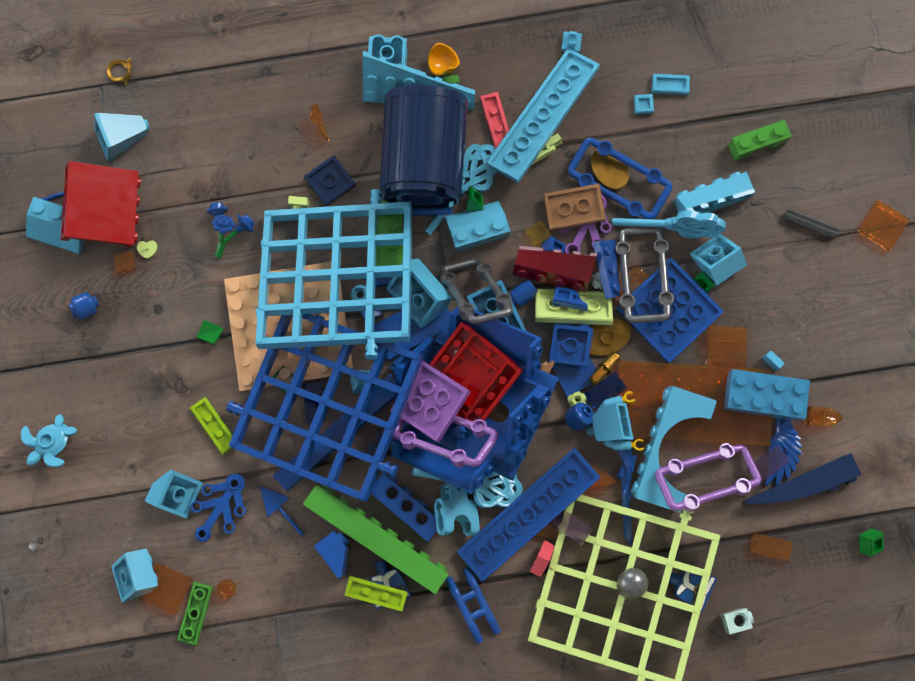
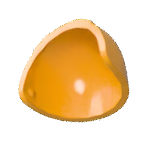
[427,43,460,76]

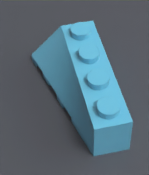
[673,172,755,213]

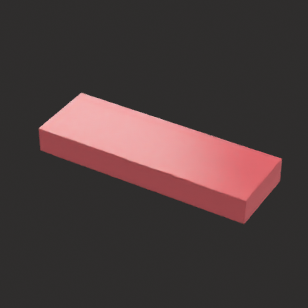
[480,92,509,149]

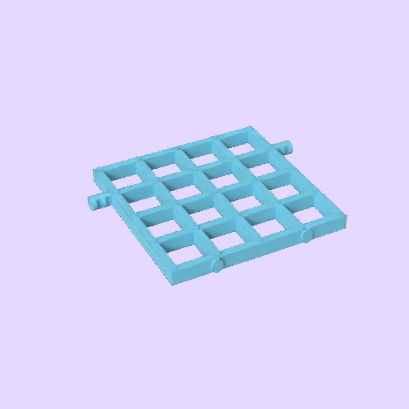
[255,189,412,360]

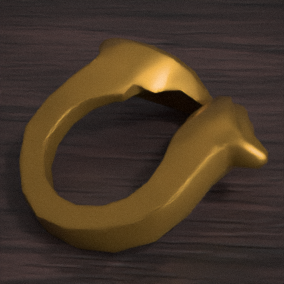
[107,58,132,85]

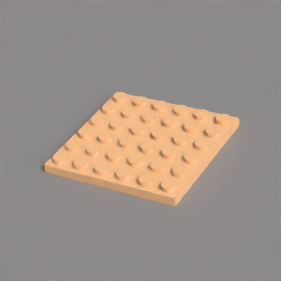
[224,261,353,392]

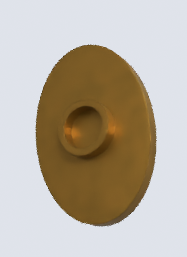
[591,149,629,190]
[590,318,631,356]

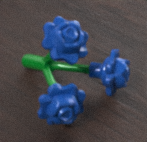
[206,202,255,258]

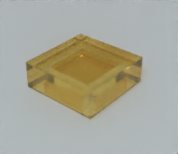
[525,220,552,247]

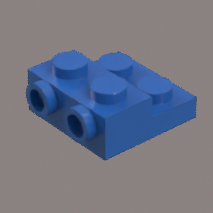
[549,323,594,367]

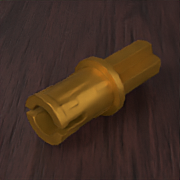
[589,352,621,385]

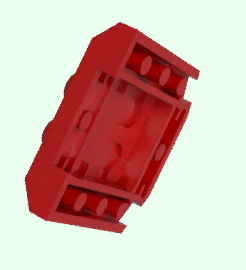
[429,322,524,421]

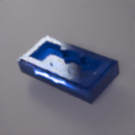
[303,382,326,423]

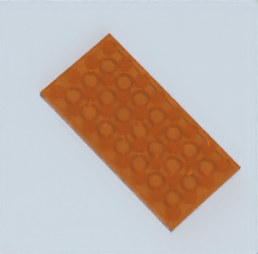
[616,360,772,447]

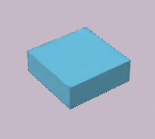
[633,94,654,115]
[762,351,784,371]

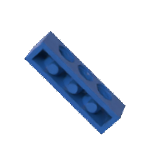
[371,474,437,542]

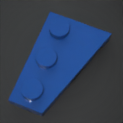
[593,240,620,299]

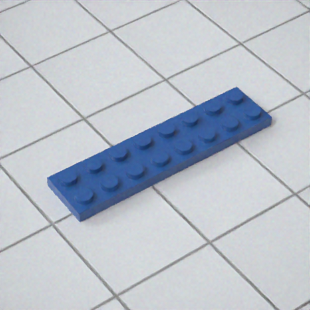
[457,448,601,582]

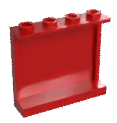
[60,161,141,248]

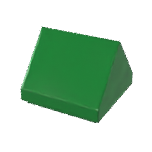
[466,186,483,211]
[693,272,715,293]

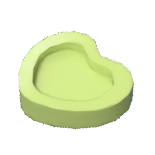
[137,241,158,259]

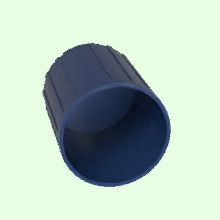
[380,85,468,208]

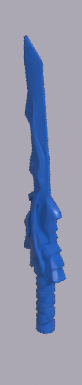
[617,420,637,546]

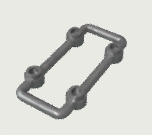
[615,227,674,323]
[440,258,513,324]

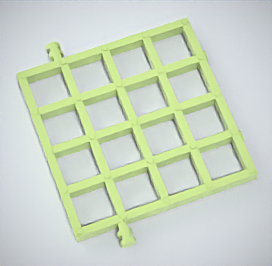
[528,495,721,681]

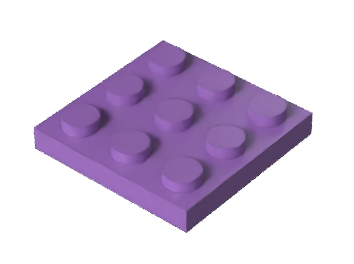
[390,361,471,442]

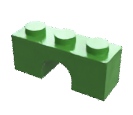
[728,120,792,161]

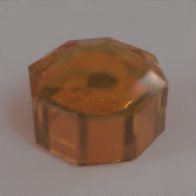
[217,580,237,598]

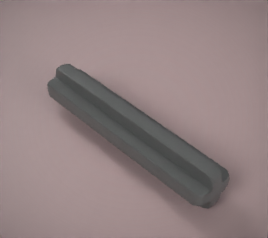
[784,209,840,238]

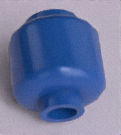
[68,292,99,320]
[565,402,593,431]

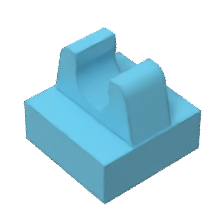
[561,31,582,53]

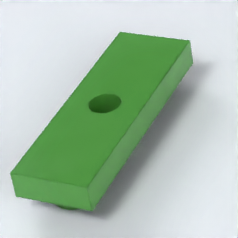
[177,582,214,645]

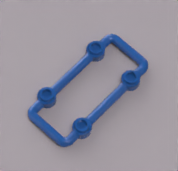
[568,138,673,219]

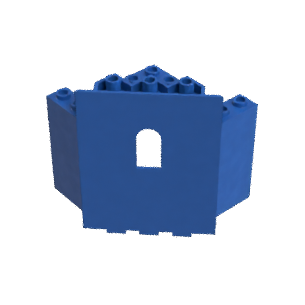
[391,305,559,494]

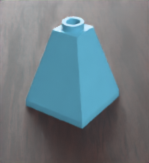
[94,113,150,162]

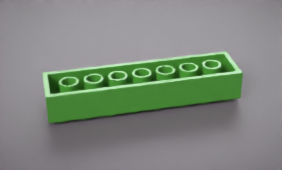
[303,484,449,594]

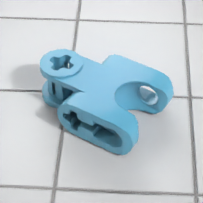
[434,482,480,536]

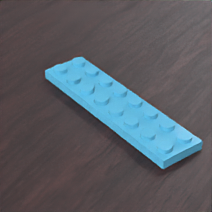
[486,48,600,183]

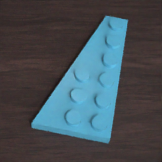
[363,51,475,110]

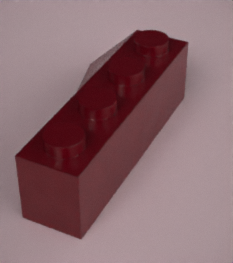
[512,246,597,293]

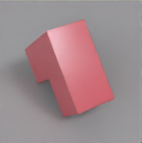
[530,540,555,577]

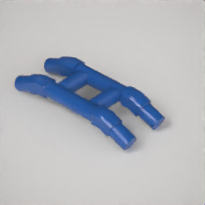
[445,568,501,643]

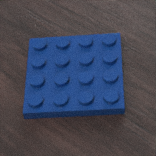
[616,257,724,364]

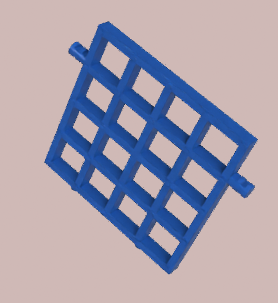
[226,314,424,502]

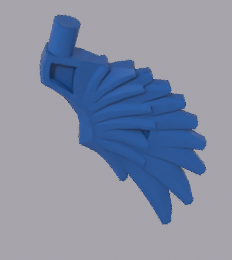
[765,418,802,486]

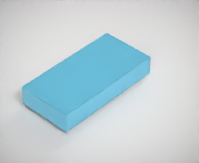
[651,74,690,95]

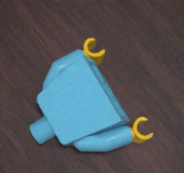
[586,391,645,451]

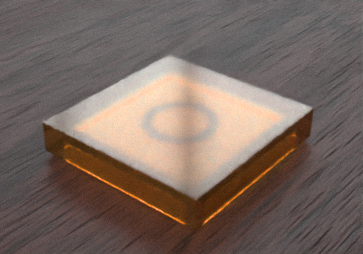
[857,199,910,251]
[140,563,193,615]

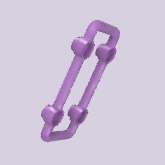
[393,416,499,468]
[655,443,761,512]

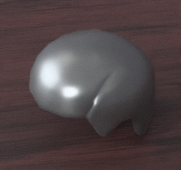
[616,568,649,600]

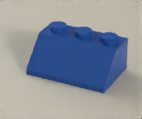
[314,531,350,579]

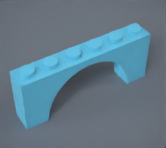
[631,386,717,513]

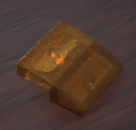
[706,326,747,367]

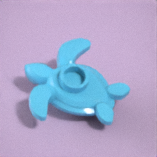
[21,414,77,468]

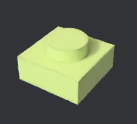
[288,196,310,209]

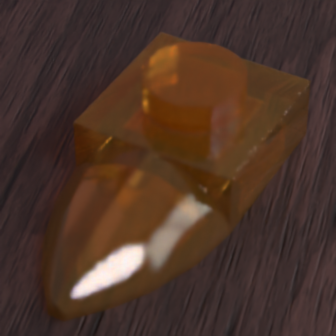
[309,104,329,141]
[806,406,843,426]

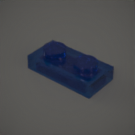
[584,371,627,410]

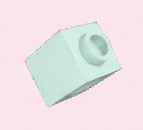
[720,608,754,634]

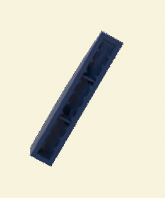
[742,453,862,505]

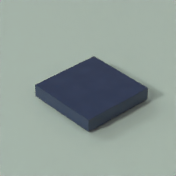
[304,155,356,207]

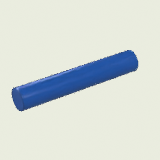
[412,207,452,216]

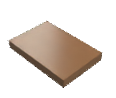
[544,183,606,231]

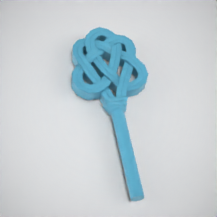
[425,144,498,236]
[612,210,726,238]
[412,467,523,508]

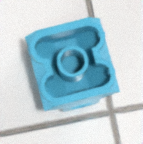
[368,34,408,66]

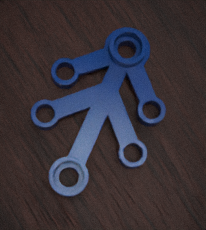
[191,474,247,542]

